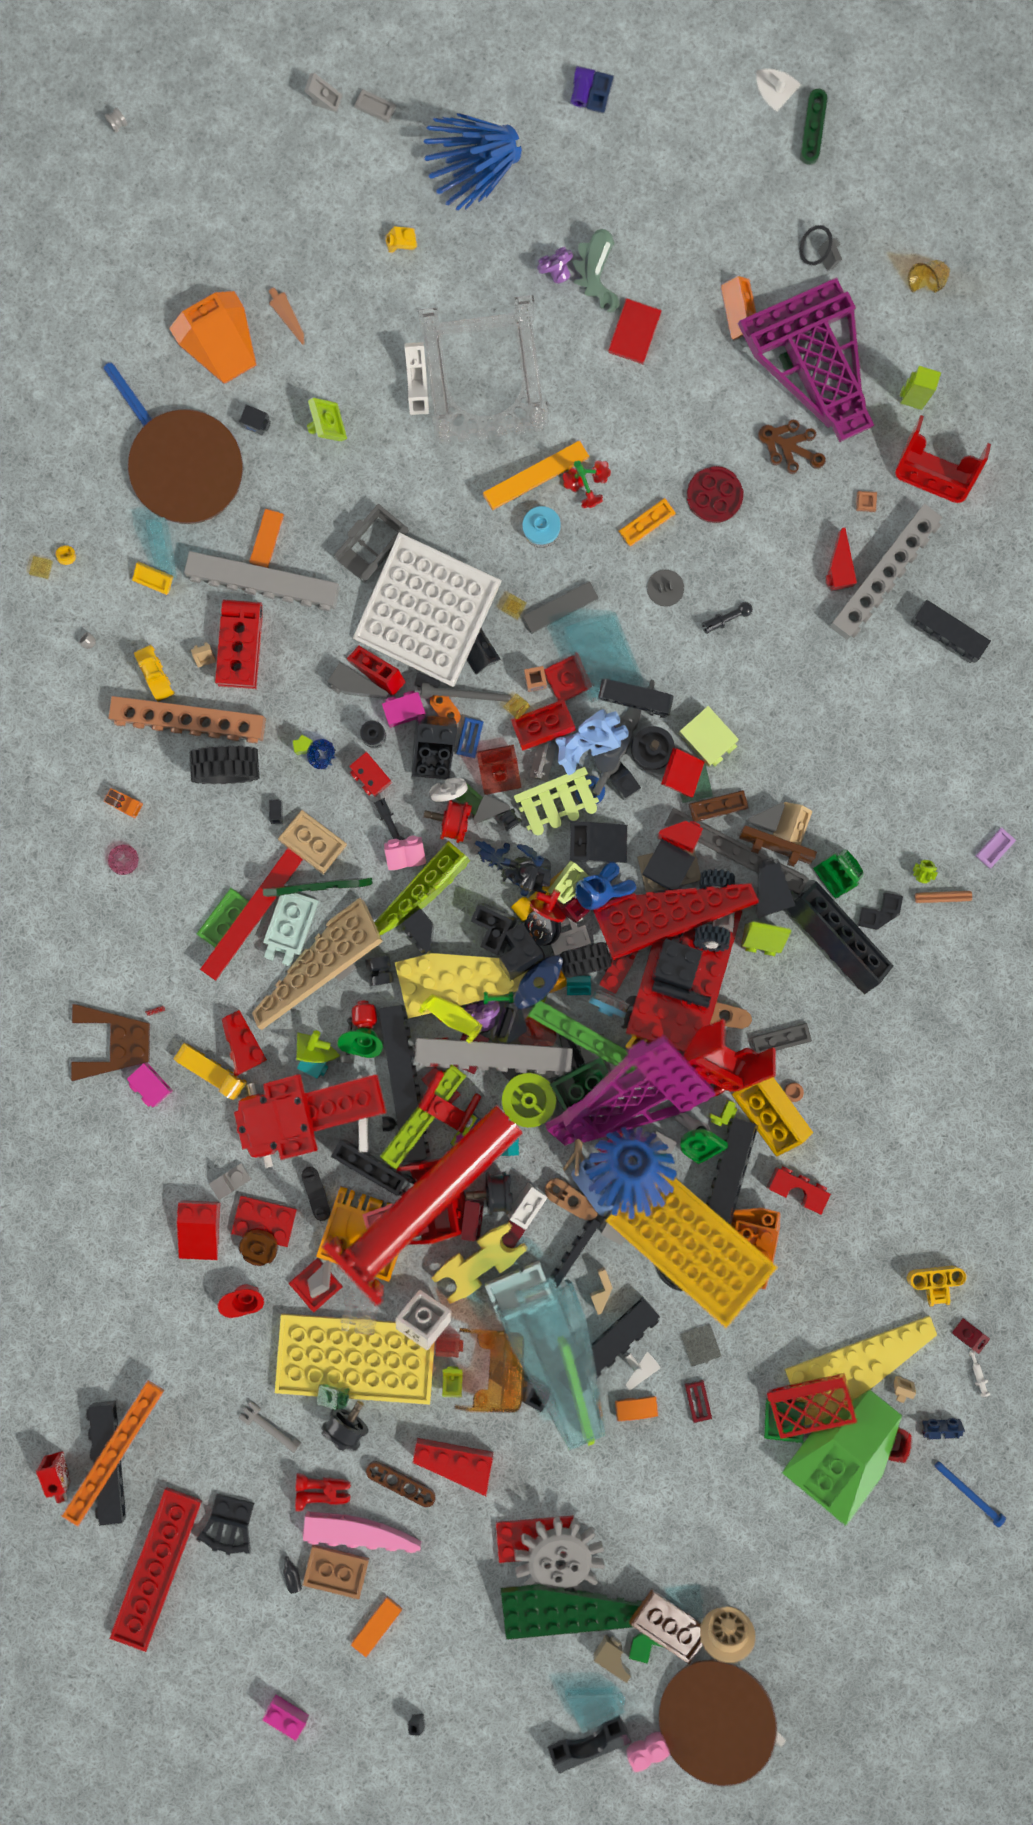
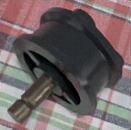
[631,726,675,771]
[466,1171,513,1216]
[321,1400,369,1451]

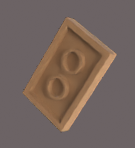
[302,1544,369,1599]

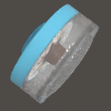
[523,506,561,548]
[589,989,630,1018]

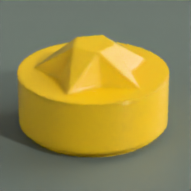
[56,546,76,565]

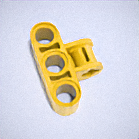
[134,645,175,702]
[906,1265,967,1307]

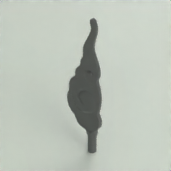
[593,680,655,795]

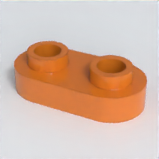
[430,695,461,724]

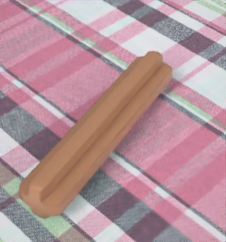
[915,891,972,903]

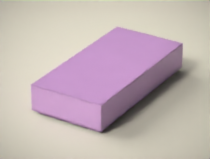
[976,828,1016,869]

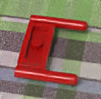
[418,1071,481,1133]

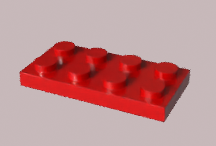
[496,1515,574,1563]

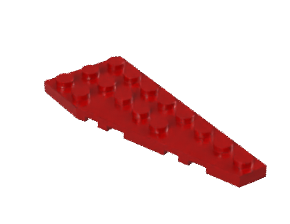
[593,883,759,960]

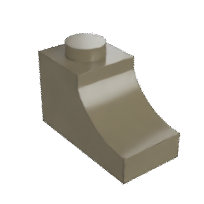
[593,1635,631,1683]

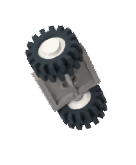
[694,869,735,952]

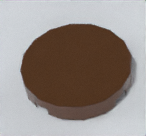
[239,1229,278,1266]

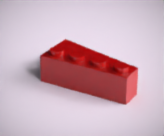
[413,1438,493,1497]

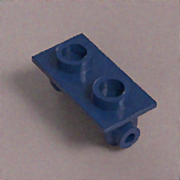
[922,1418,965,1440]

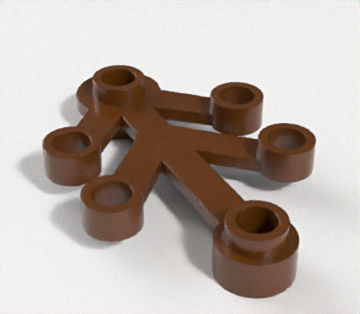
[758,419,826,474]

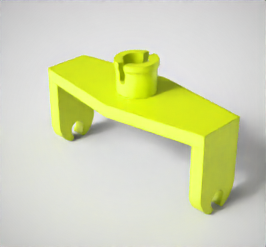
[418,994,483,1044]

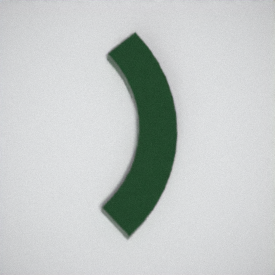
[263,878,373,897]

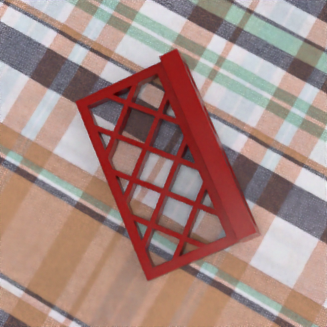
[767,1373,857,1439]

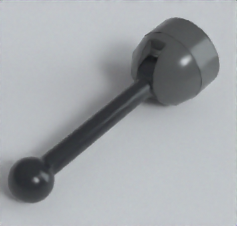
[339,1017,355,1064]

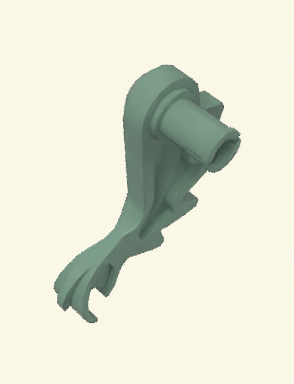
[572,229,620,313]

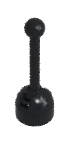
[382,1116,398,1132]

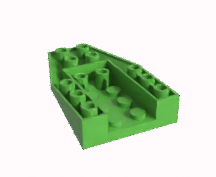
[782,1389,902,1526]

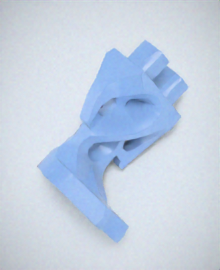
[556,709,628,776]

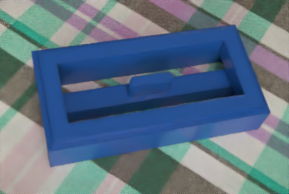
[456,717,484,759]

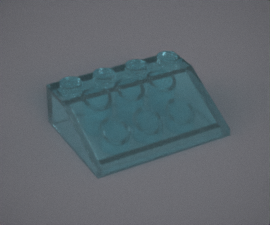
[563,612,644,703]

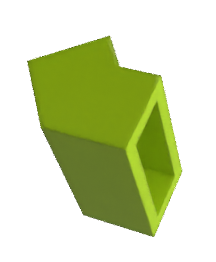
[293,734,314,755]

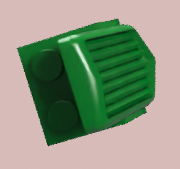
[813,849,864,899]

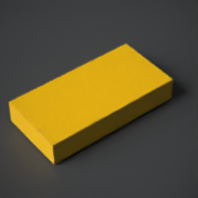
[132,562,174,595]

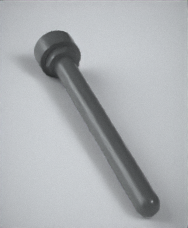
[420,683,512,702]

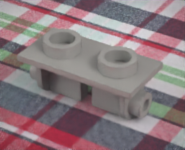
[529,741,557,782]

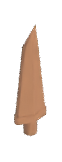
[269,288,304,345]

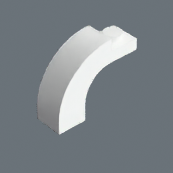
[405,342,429,415]

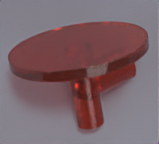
[518,1017,556,1047]

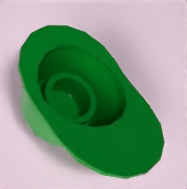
[337,1027,383,1058]

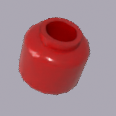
[351,1000,377,1029]

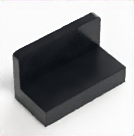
[466,628,500,674]

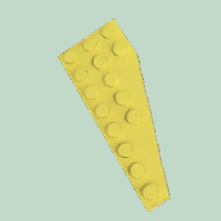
[395,953,558,1019]

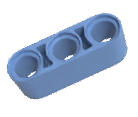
[571,1159,617,1216]

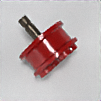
[423,799,472,843]

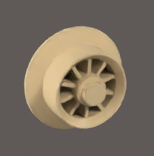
[700,1607,756,1663]

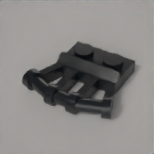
[196,1494,255,1556]

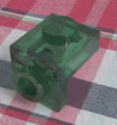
[316,1384,349,1410]

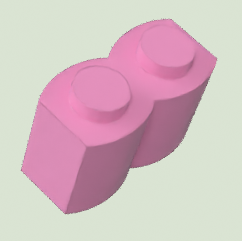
[384,836,426,870]
[627,1732,669,1772]

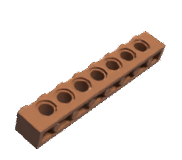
[108,696,266,743]

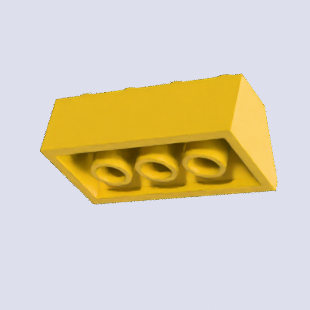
[731,1077,813,1157]

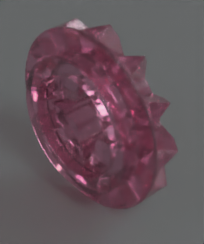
[108,845,140,875]

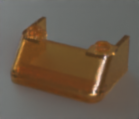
[455,1328,526,1413]

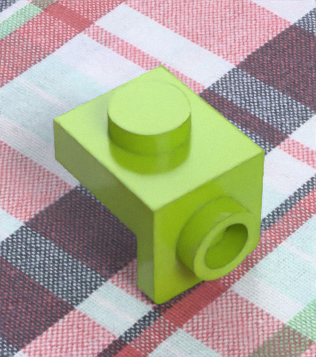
[708,1100,737,1126]
[442,1366,463,1398]

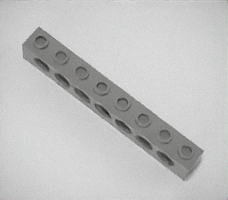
[829,503,943,640]

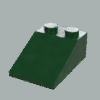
[550,1057,610,1111]

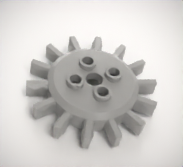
[514,1516,605,1592]

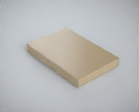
[278,810,347,875]

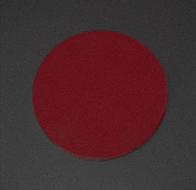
[687,466,744,523]

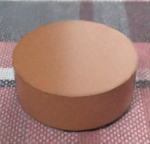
[784,1083,804,1102]

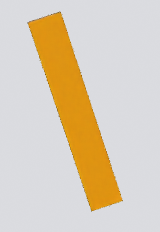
[483,440,589,511]

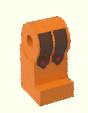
[104,788,143,819]

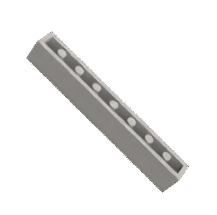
[184,551,340,611]
[414,1038,572,1075]

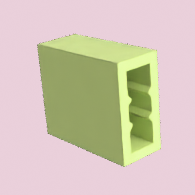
[678,706,739,767]

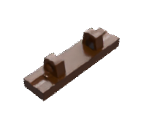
[738,825,817,867]

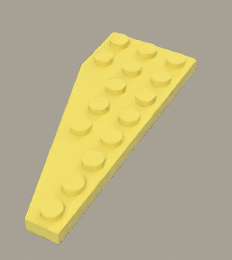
[784,1316,937,1426]

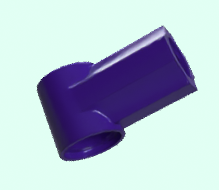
[570,66,595,108]

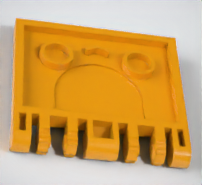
[316,1186,399,1282]

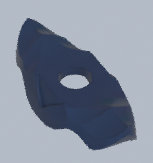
[513,955,563,1010]

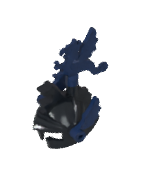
[475,841,551,896]

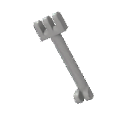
[239,1401,302,1453]

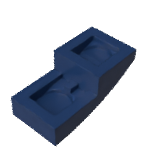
[586,71,614,114]

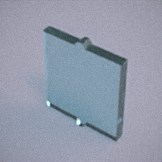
[666,1585,703,1619]

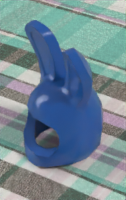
[575,863,636,910]

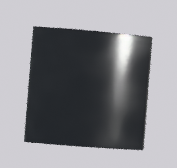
[642,839,695,890]

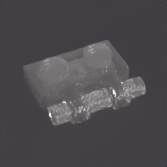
[341,1291,379,1335]

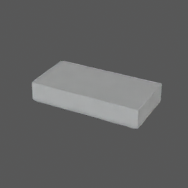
[354,89,396,123]

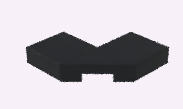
[858,892,903,930]

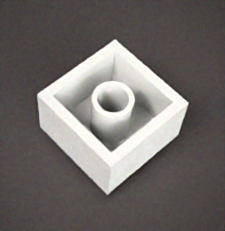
[396,1289,451,1350]

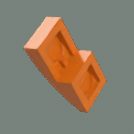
[615,1396,658,1421]

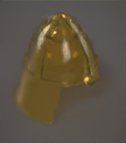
[908,260,951,293]

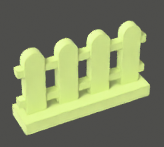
[514,767,599,835]

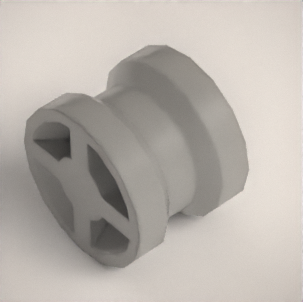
[104,107,128,133]

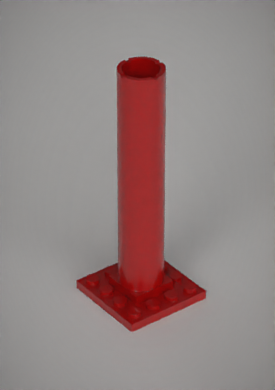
[321,1105,523,1306]

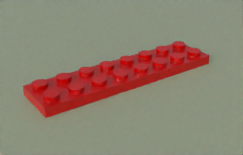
[109,1487,203,1652]

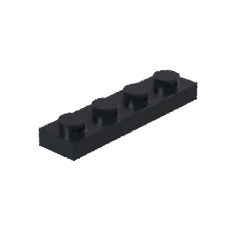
[550,1218,601,1288]

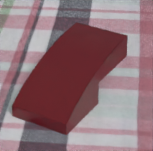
[549,894,590,923]

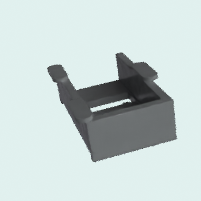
[334,504,409,584]

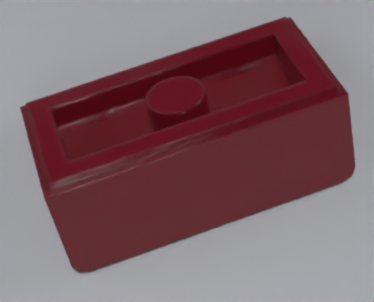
[461,1201,485,1242]

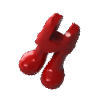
[295,1473,351,1511]

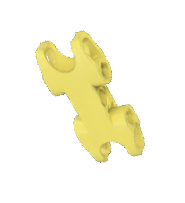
[432,1222,528,1304]

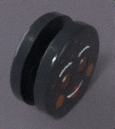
[524,911,561,946]

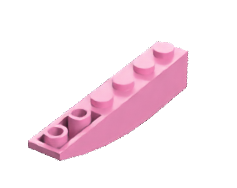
[303,1511,421,1553]

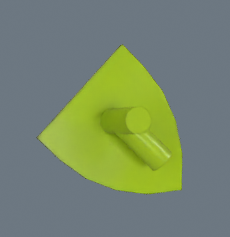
[296,1030,340,1063]

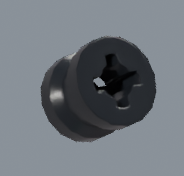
[498,809,522,832]

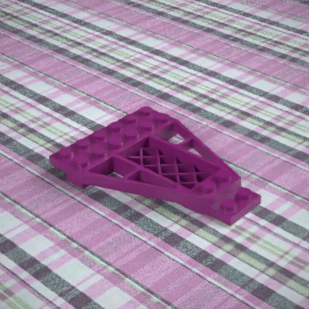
[738,278,874,443]
[545,1036,716,1146]

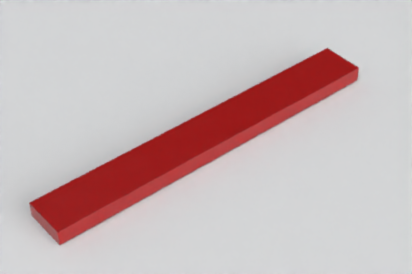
[200,848,303,981]

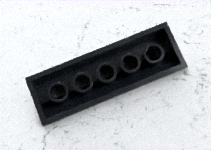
[787,881,894,995]

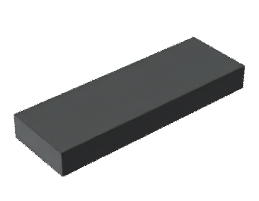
[751,1023,812,1053]

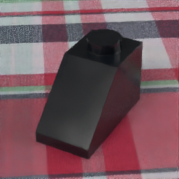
[609,761,641,801]

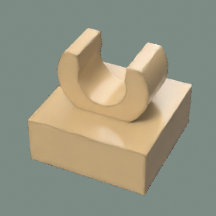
[191,642,216,667]
[893,1376,916,1403]

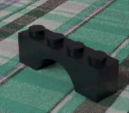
[547,1715,632,1774]

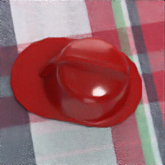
[217,1284,264,1318]

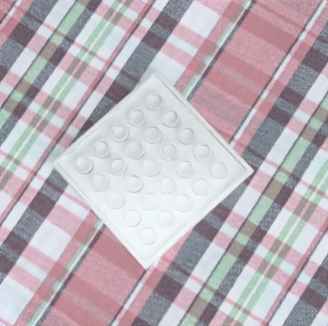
[353,533,502,687]

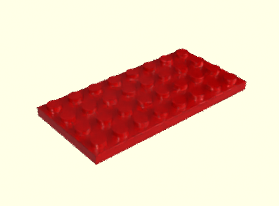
[625,910,743,1052]

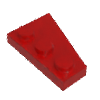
[222,1010,267,1077]

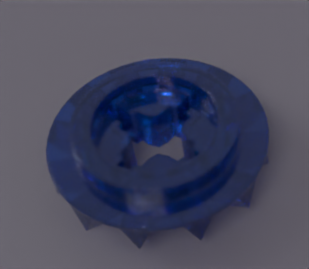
[307,739,336,769]

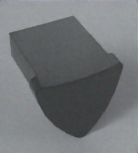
[818,238,842,271]

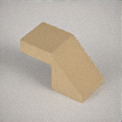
[590,1267,612,1315]

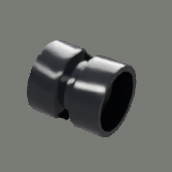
[360,720,387,749]
[365,956,394,987]

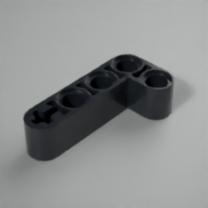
[598,679,674,718]

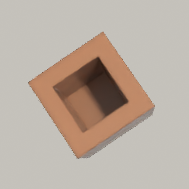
[524,666,547,692]

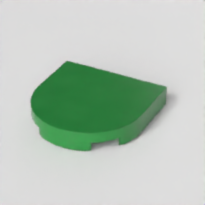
[680,1129,728,1164]

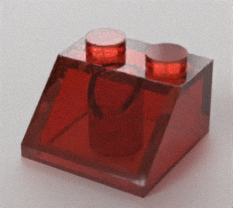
[476,744,522,795]

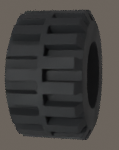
[559,942,612,978]

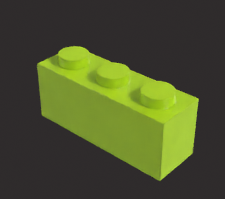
[899,366,941,410]

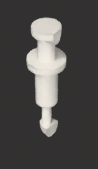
[969,1350,990,1397]

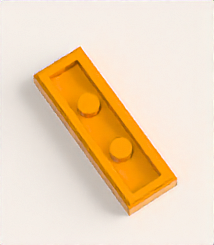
[619,498,676,547]

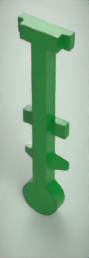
[484,992,514,1004]

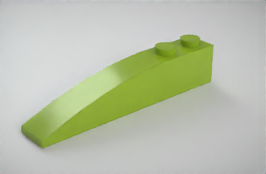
[374,841,470,935]

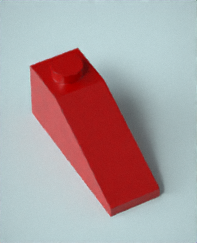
[826,527,857,591]
[347,645,406,696]

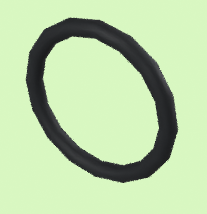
[799,225,833,266]

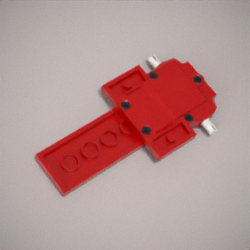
[234,1074,386,1168]

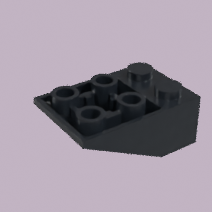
[411,715,457,779]
[569,821,628,863]

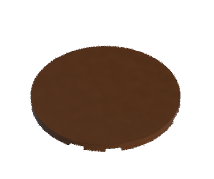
[128,409,243,524]
[659,1659,778,1786]

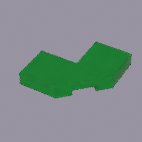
[628,1633,664,1664]

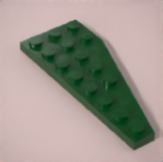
[501,1584,643,1640]

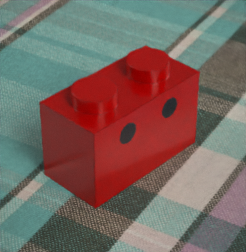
[349,751,392,797]

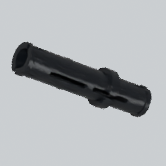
[651,980,711,1009]

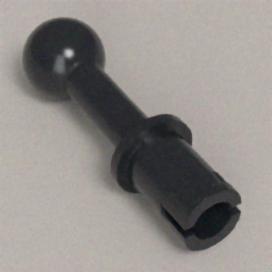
[701,602,753,634]
[374,798,405,840]

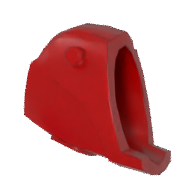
[888,1427,912,1463]

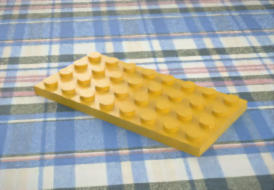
[605,1172,778,1328]

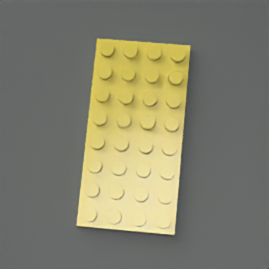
[275,1313,435,1405]

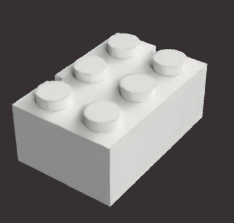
[485,1260,554,1323]

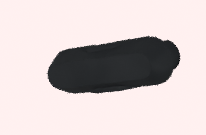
[301,1167,330,1221]

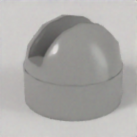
[79,632,96,649]

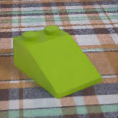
[741,922,791,957]

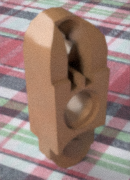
[710,1002,752,1029]
[545,1178,598,1220]

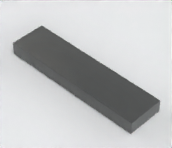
[523,581,599,634]

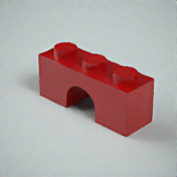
[766,1166,831,1215]

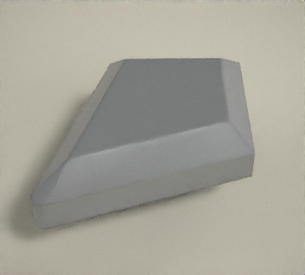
[307,1260,331,1298]

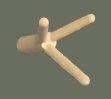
[563,1139,585,1176]

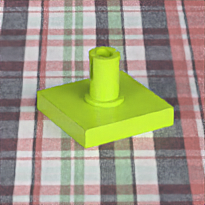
[307,398,347,442]

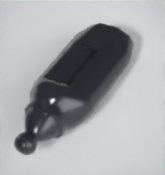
[283,1556,302,1594]

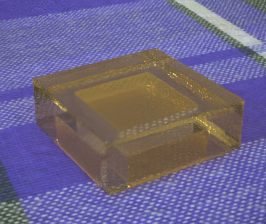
[29,556,53,580]
[501,593,527,620]
[503,693,530,719]

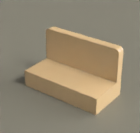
[773,802,812,845]

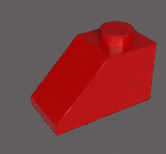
[658,821,703,854]

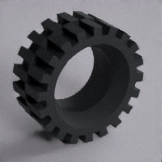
[189,745,260,784]

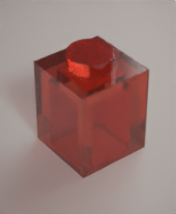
[435,1333,464,1358]

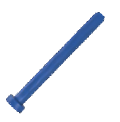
[934,1461,1006,1528]

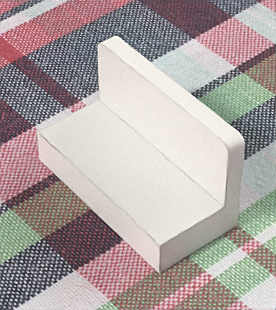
[507,1183,547,1230]

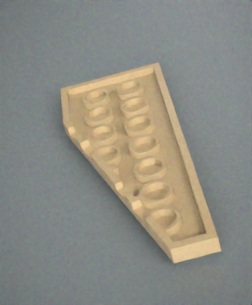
[252,898,383,1030]

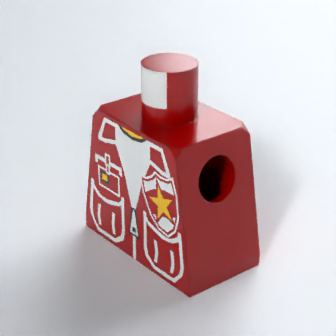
[36,1451,71,1503]

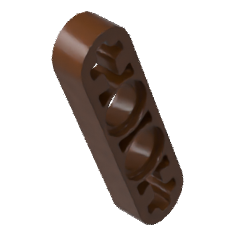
[366,1461,436,1508]

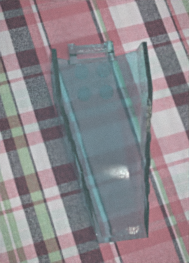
[495,1277,606,1451]

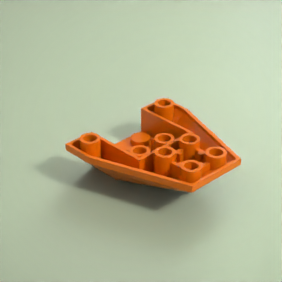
[169,291,257,384]
[731,1208,780,1290]

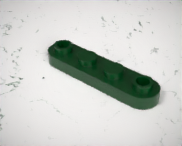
[800,88,828,165]

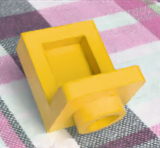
[386,226,417,253]

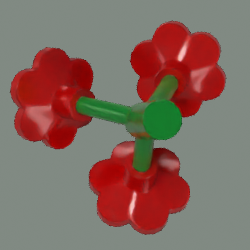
[562,460,611,508]

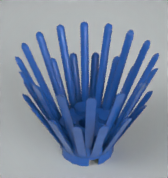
[423,113,522,211]
[586,1127,677,1219]

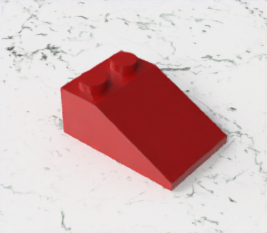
[177,1200,221,1260]

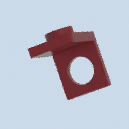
[952,1318,990,1354]

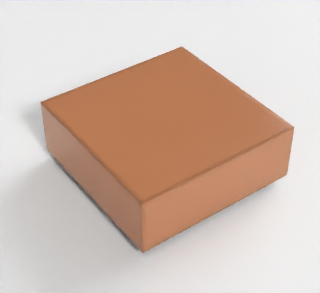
[856,491,877,512]

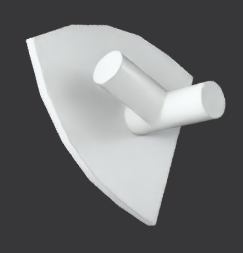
[757,69,801,112]
[624,1352,661,1391]

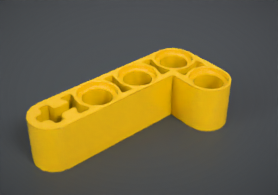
[173,1042,247,1100]

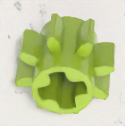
[913,860,938,884]

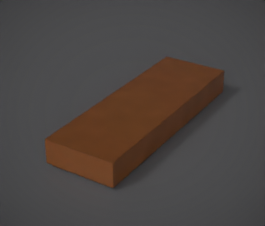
[689,790,749,822]

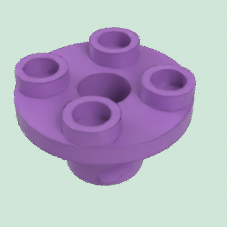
[537,247,573,284]
[464,1000,500,1031]

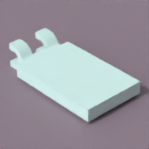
[263,893,319,967]

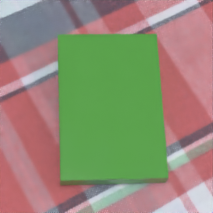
[197,888,249,948]

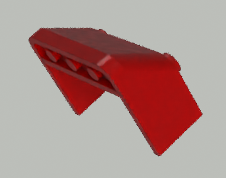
[895,415,991,503]
[683,1019,776,1092]
[396,1158,465,1245]

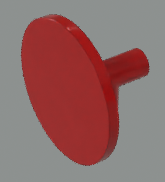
[529,889,566,922]

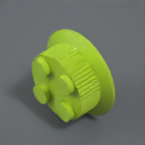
[502,1073,556,1128]

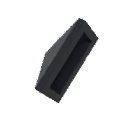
[493,1002,528,1044]

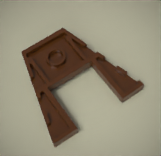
[71,1004,150,1081]

